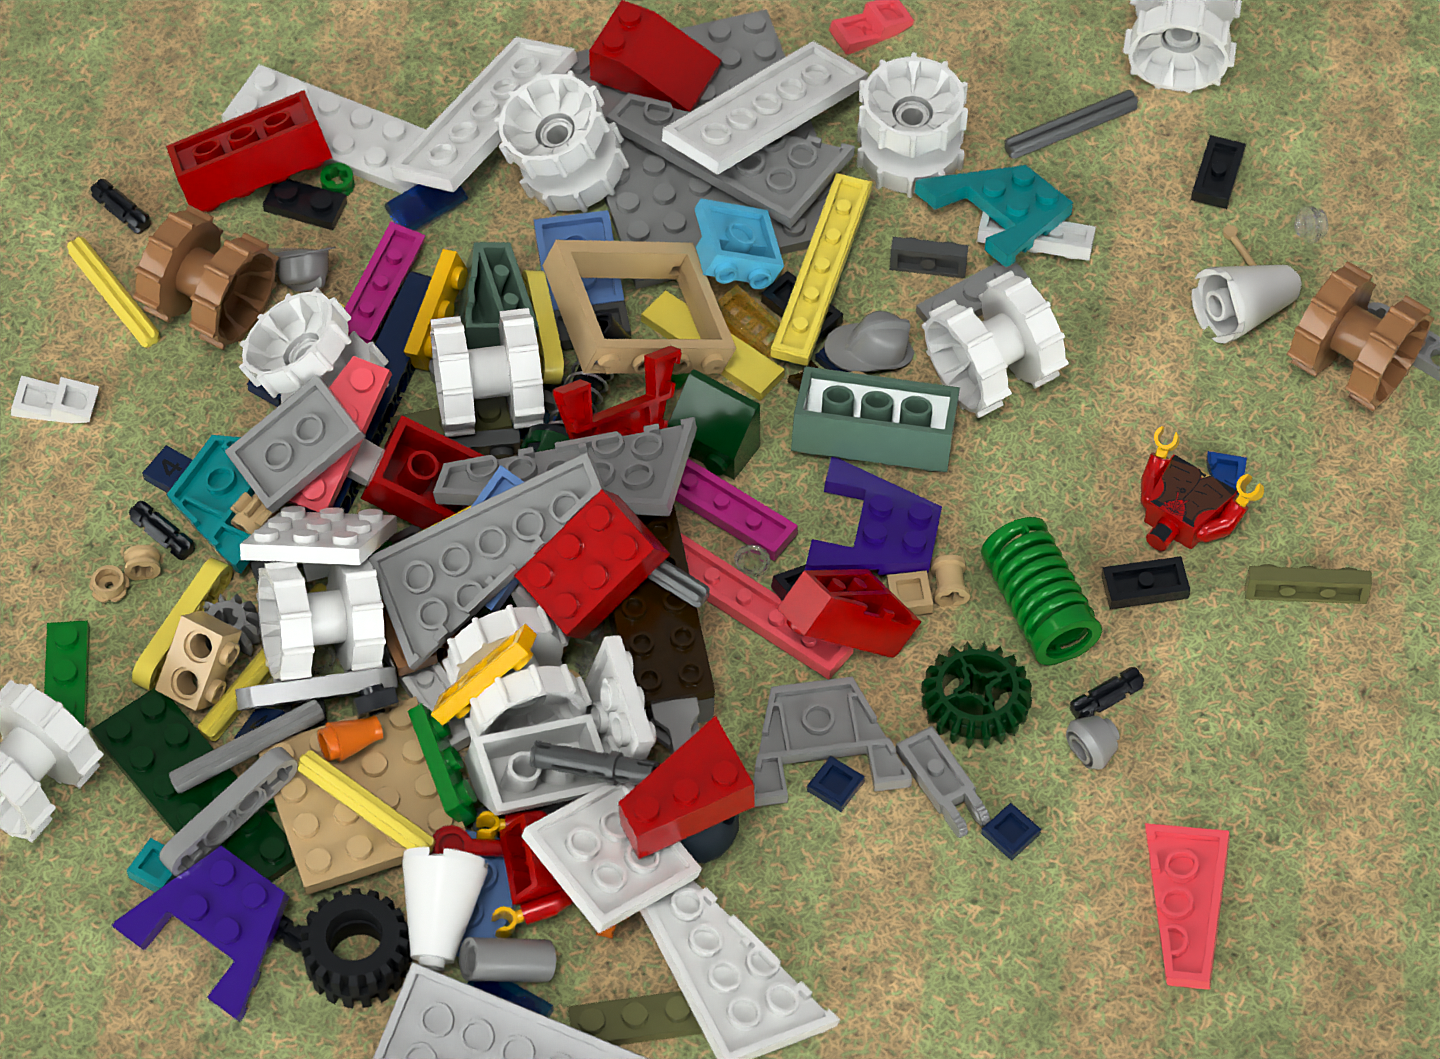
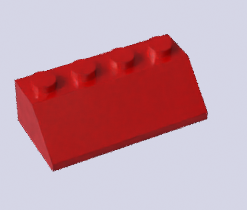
[166,90,333,212]

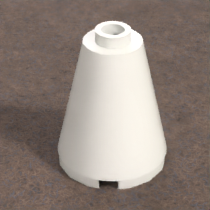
[1191,265,1301,343]
[402,847,488,971]

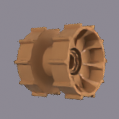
[133,205,279,350]
[1286,261,1435,412]

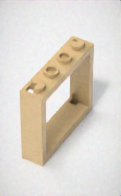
[542,240,736,374]

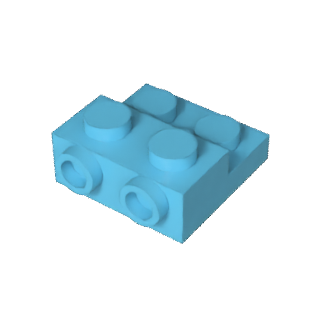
[694,198,784,289]

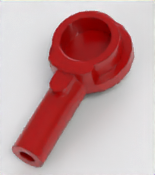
[430,825,504,857]

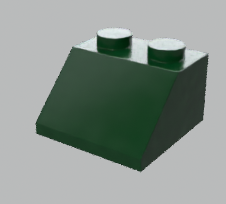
[668,369,760,480]

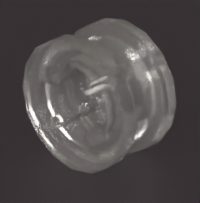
[734,544,770,583]
[310,644,337,678]

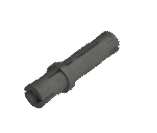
[530,740,659,786]

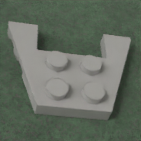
[753,677,912,807]

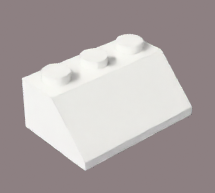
[464,714,607,816]

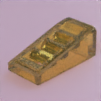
[717,284,780,358]

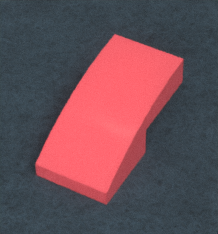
[829,0,914,55]

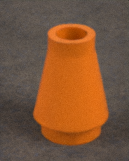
[317,715,383,762]

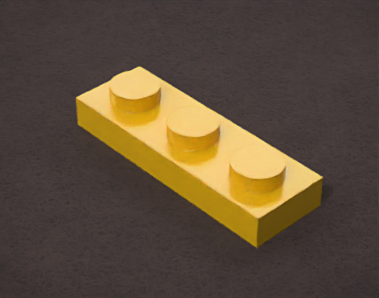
[403,249,468,371]
[431,623,537,726]

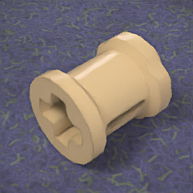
[930,554,970,607]

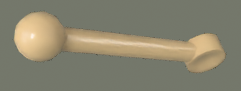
[1223,225,1257,266]

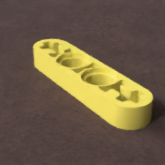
[521,270,564,385]
[132,558,233,691]

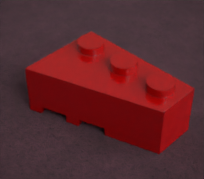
[777,569,922,658]
[618,715,755,859]

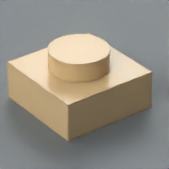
[886,570,933,615]

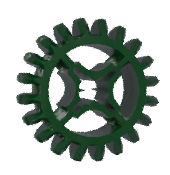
[921,641,1032,749]

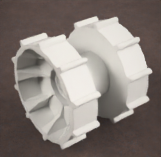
[1123,0,1242,93]
[857,52,968,198]
[494,70,629,214]
[922,271,1069,418]
[239,287,389,404]
[430,308,545,437]
[256,558,386,683]
[442,604,592,740]
[0,680,104,843]

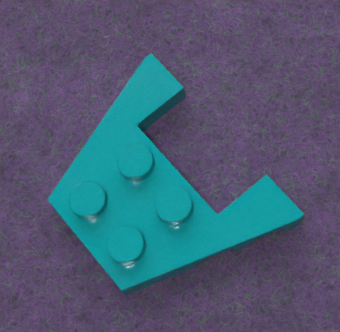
[915,165,1073,267]
[166,435,255,574]

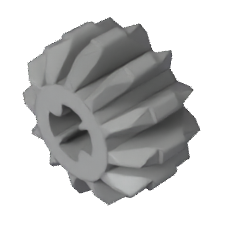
[203,593,261,663]

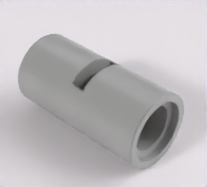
[459,937,556,983]

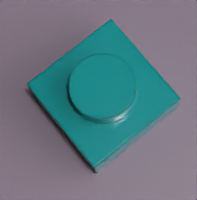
[126,838,177,892]

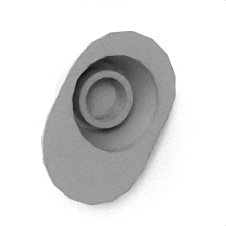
[268,246,336,292]
[824,311,914,372]

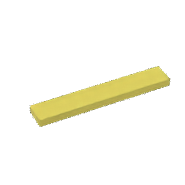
[771,173,872,366]

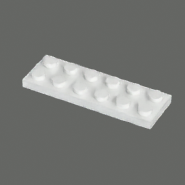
[390,37,578,192]
[662,41,868,175]
[222,64,426,200]

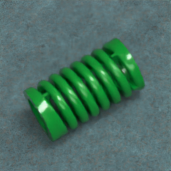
[981,517,1102,666]

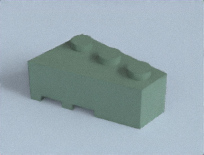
[459,242,539,349]

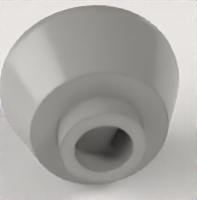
[1066,715,1120,770]

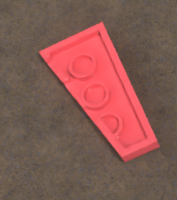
[287,356,392,512]
[1145,823,1230,990]

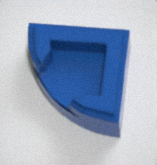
[1206,451,1247,495]

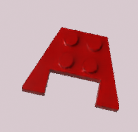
[553,345,682,440]

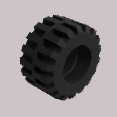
[300,888,412,1008]

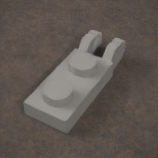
[896,726,990,838]

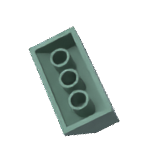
[791,366,960,472]

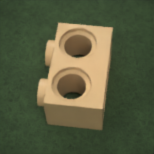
[155,611,242,711]

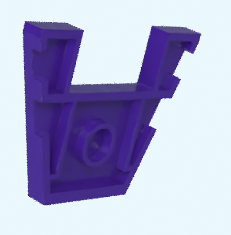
[805,457,942,575]
[111,846,289,1022]

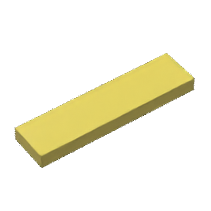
[641,290,785,401]

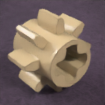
[230,492,280,535]

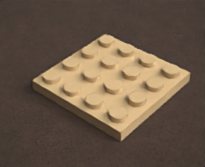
[258,696,466,895]

